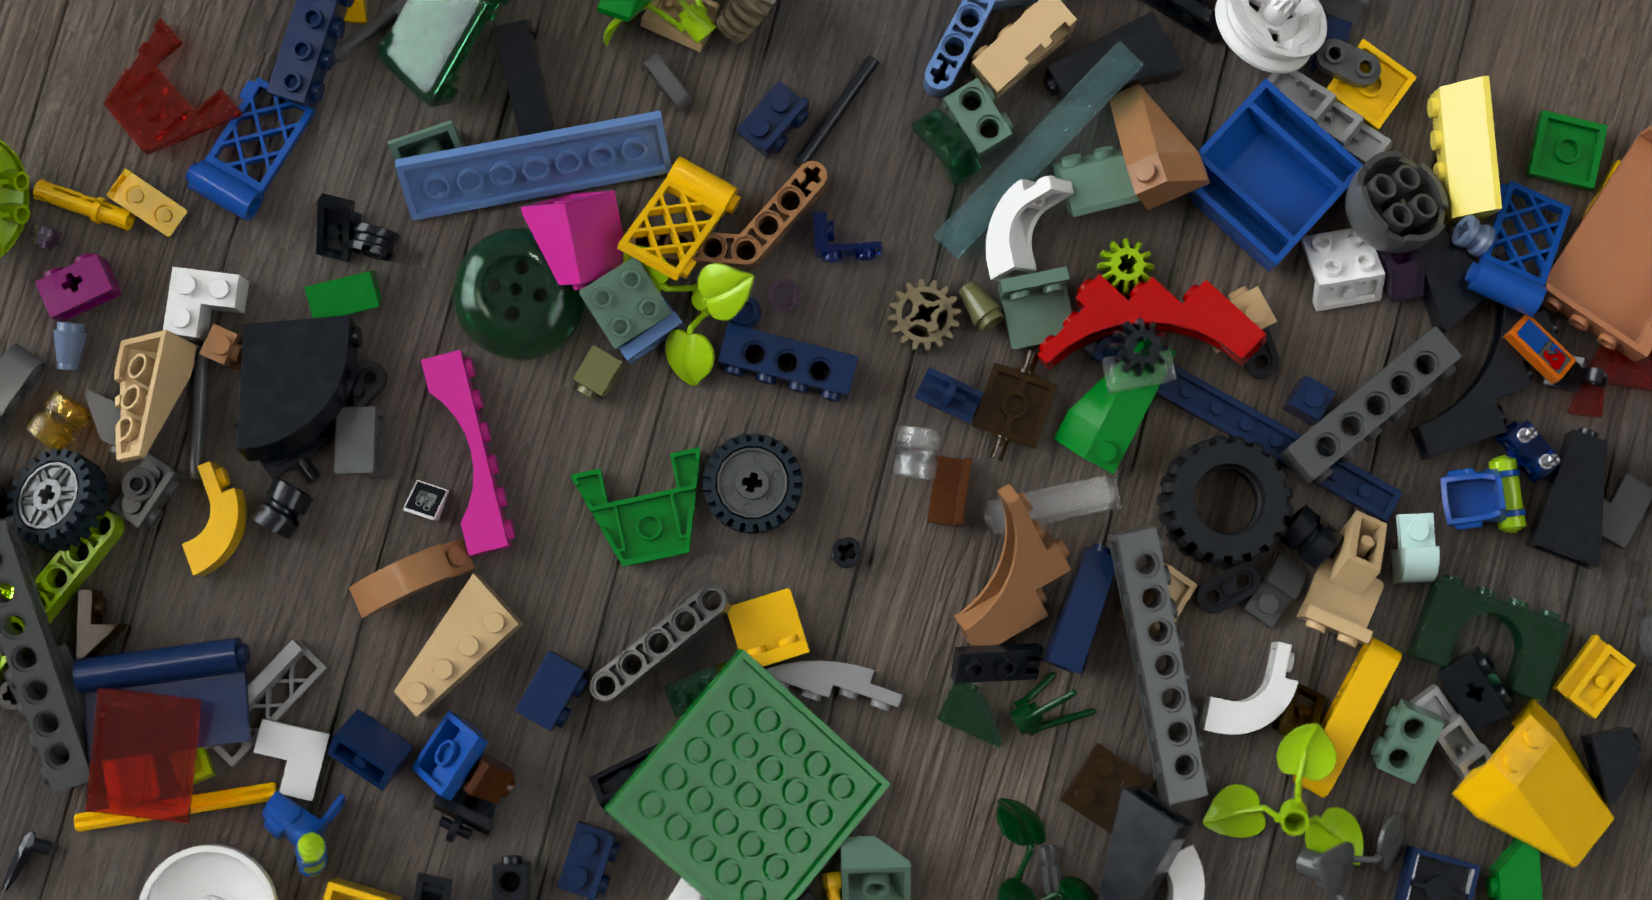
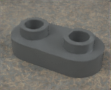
[1314,39,1381,88]

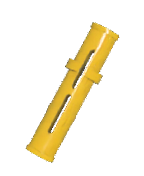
[33,179,135,231]

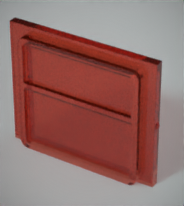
[86,687,202,823]

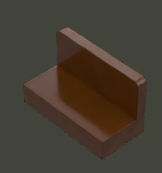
[927,455,972,527]

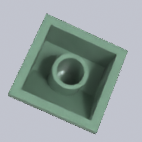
[1053,146,1139,217]

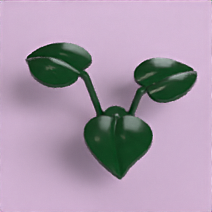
[996,798,1098,900]

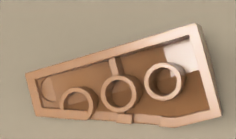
[1108,83,1210,210]

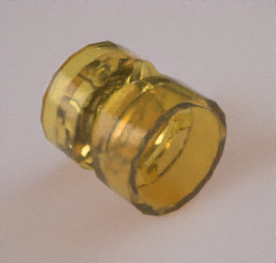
[25,390,92,450]

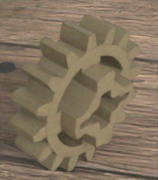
[888,279,961,353]

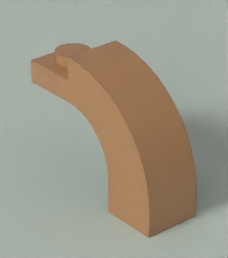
[349,538,475,619]

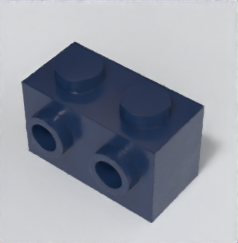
[515,651,589,731]
[327,709,414,791]

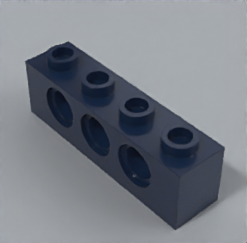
[718,323,858,402]

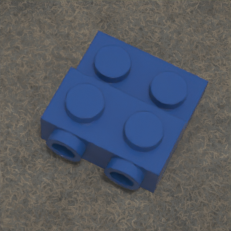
[411,710,489,801]

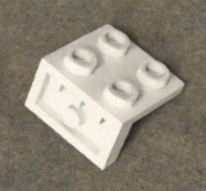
[1301,228,1385,312]

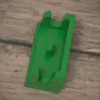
[304,270,382,318]

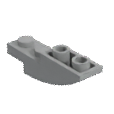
[766,660,902,711]

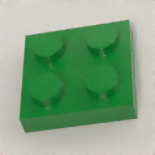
[1525,110,1608,192]

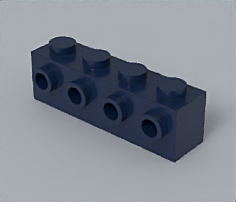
[266,0,354,110]

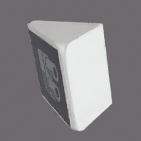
[403,480,449,522]

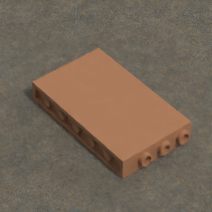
[1541,125,1652,362]

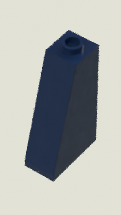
[1042,543,1115,674]

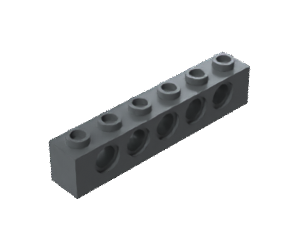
[1278,326,1463,486]

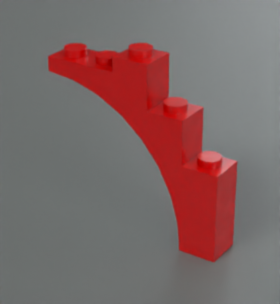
[1037,274,1266,371]

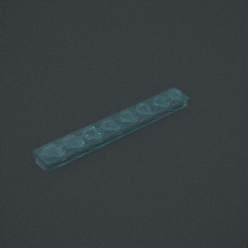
[932,41,1144,259]

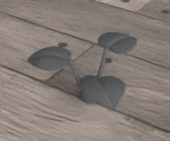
[1296,811,1405,900]

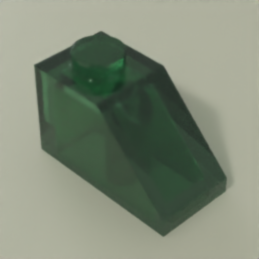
[935,682,1002,748]

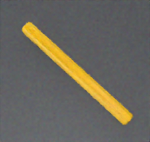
[74,782,278,832]

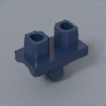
[915,367,984,424]

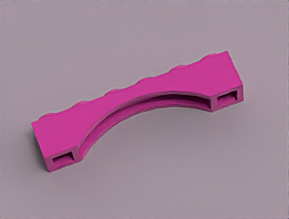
[421,350,516,557]

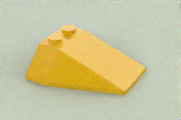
[1452,699,1615,868]

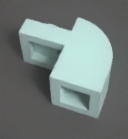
[1391,513,1440,584]

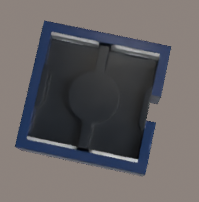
[1394,845,1481,900]

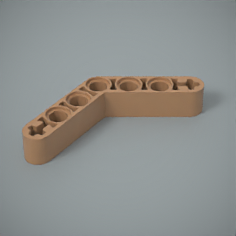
[631,160,827,270]

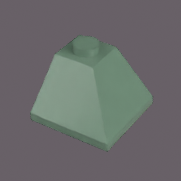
[841,835,911,900]

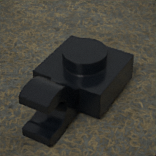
[1543,356,1609,393]

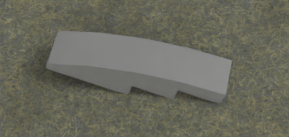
[1268,70,1392,164]
[1409,684,1492,781]

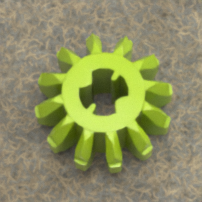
[1096,238,1154,296]

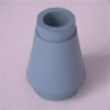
[53,321,88,370]

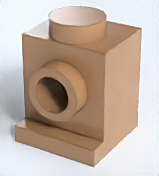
[199,323,243,373]

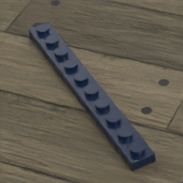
[1091,336,1403,522]

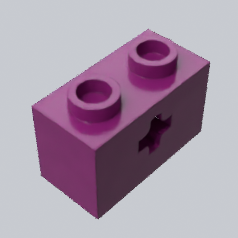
[35,253,123,322]

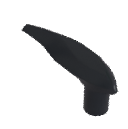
[3,831,53,891]

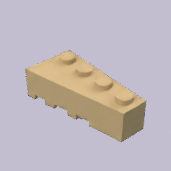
[394,573,524,717]

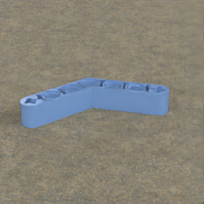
[923,0,1039,98]

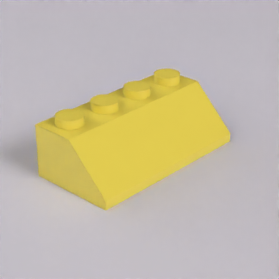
[1427,76,1502,225]

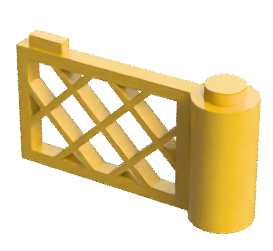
[617,156,741,281]

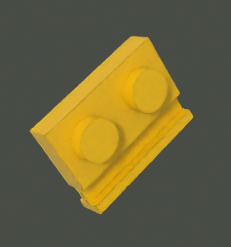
[1552,635,1636,719]

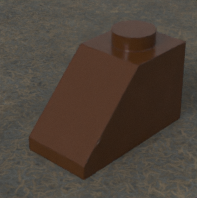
[462,752,515,804]

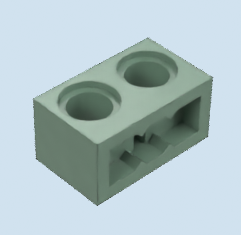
[942,78,1014,161]
[1371,698,1445,784]

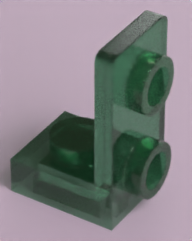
[912,108,982,187]
[664,660,730,717]

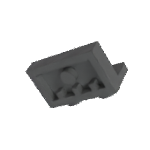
[110,453,184,531]

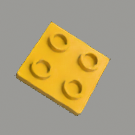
[727,588,810,667]

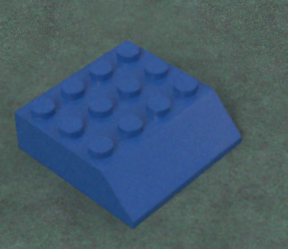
[1187,78,1363,272]

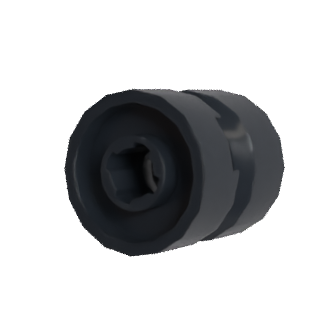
[251,477,314,540]
[1278,505,1343,569]

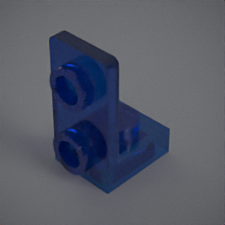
[813,212,882,262]

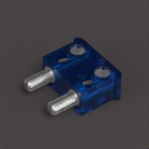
[1495,420,1563,483]

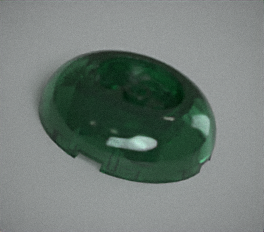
[453,228,585,360]

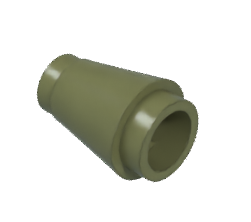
[958,281,1004,332]

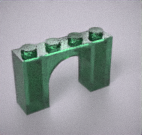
[1406,575,1570,702]

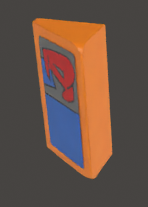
[1503,315,1576,384]

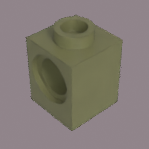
[573,345,625,400]

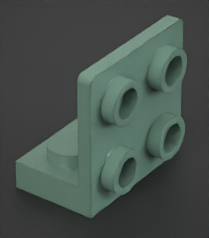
[579,257,672,349]
[998,266,1072,350]

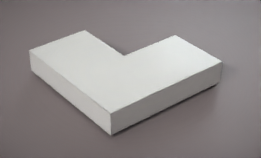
[253,718,330,801]

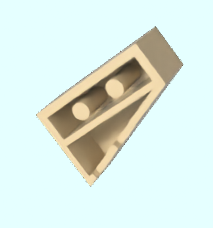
[970,0,1077,99]

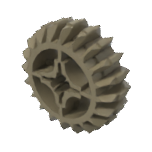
[715,0,776,44]

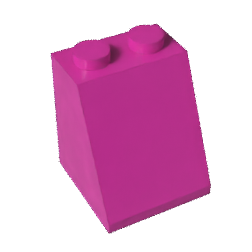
[521,190,624,290]

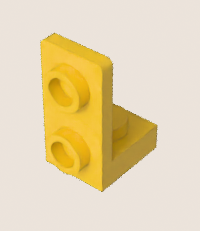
[106,168,187,237]

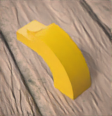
[182,461,247,577]

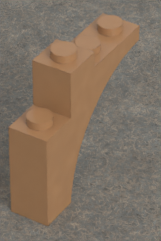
[954,484,1071,646]

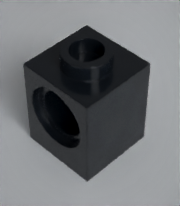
[492,855,531,900]

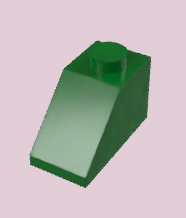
[1485,838,1543,900]

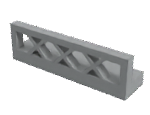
[204,640,329,767]

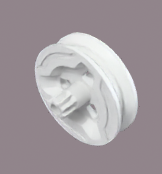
[1215,0,1327,74]

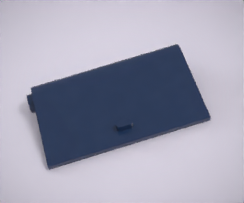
[73,637,251,762]

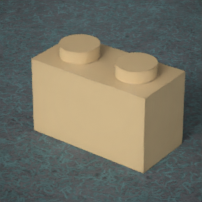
[1330,510,1387,596]

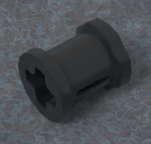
[832,537,862,568]

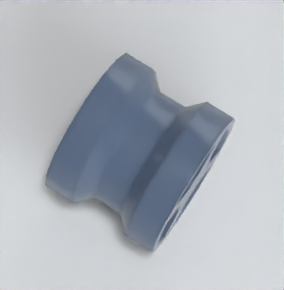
[1451,215,1495,257]

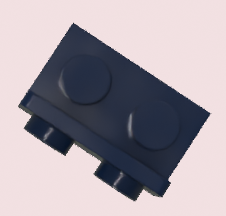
[736,81,810,158]
[557,821,621,900]

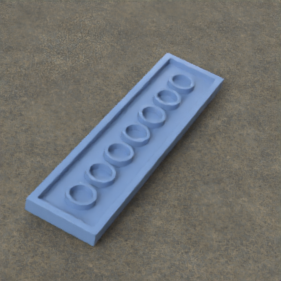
[395,110,672,221]

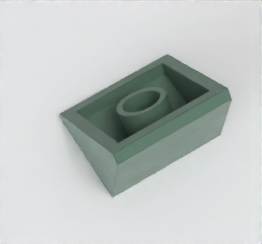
[387,120,464,160]

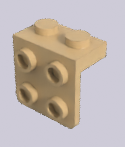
[1296,557,1384,648]

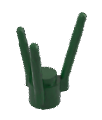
[1009,672,1096,736]

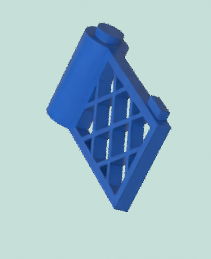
[186,77,316,221]
[1465,180,1572,317]

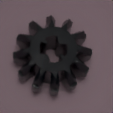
[1109,318,1169,377]

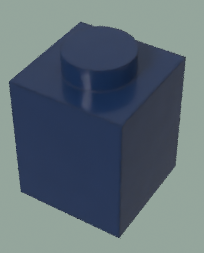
[1282,375,1336,425]

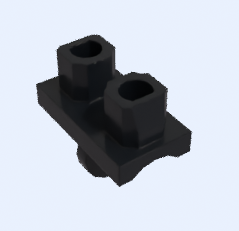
[433,787,497,843]

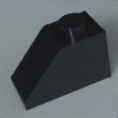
[1581,727,1641,804]

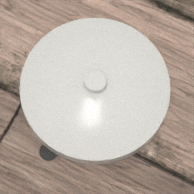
[139,844,278,900]

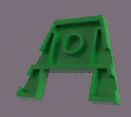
[571,447,701,567]

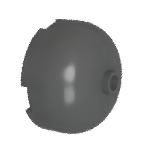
[1345,151,1449,254]

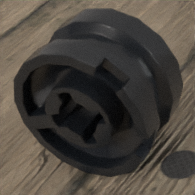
[347,222,400,262]

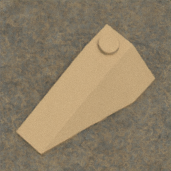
[114,330,197,462]

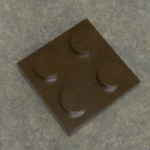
[1060,743,1155,834]

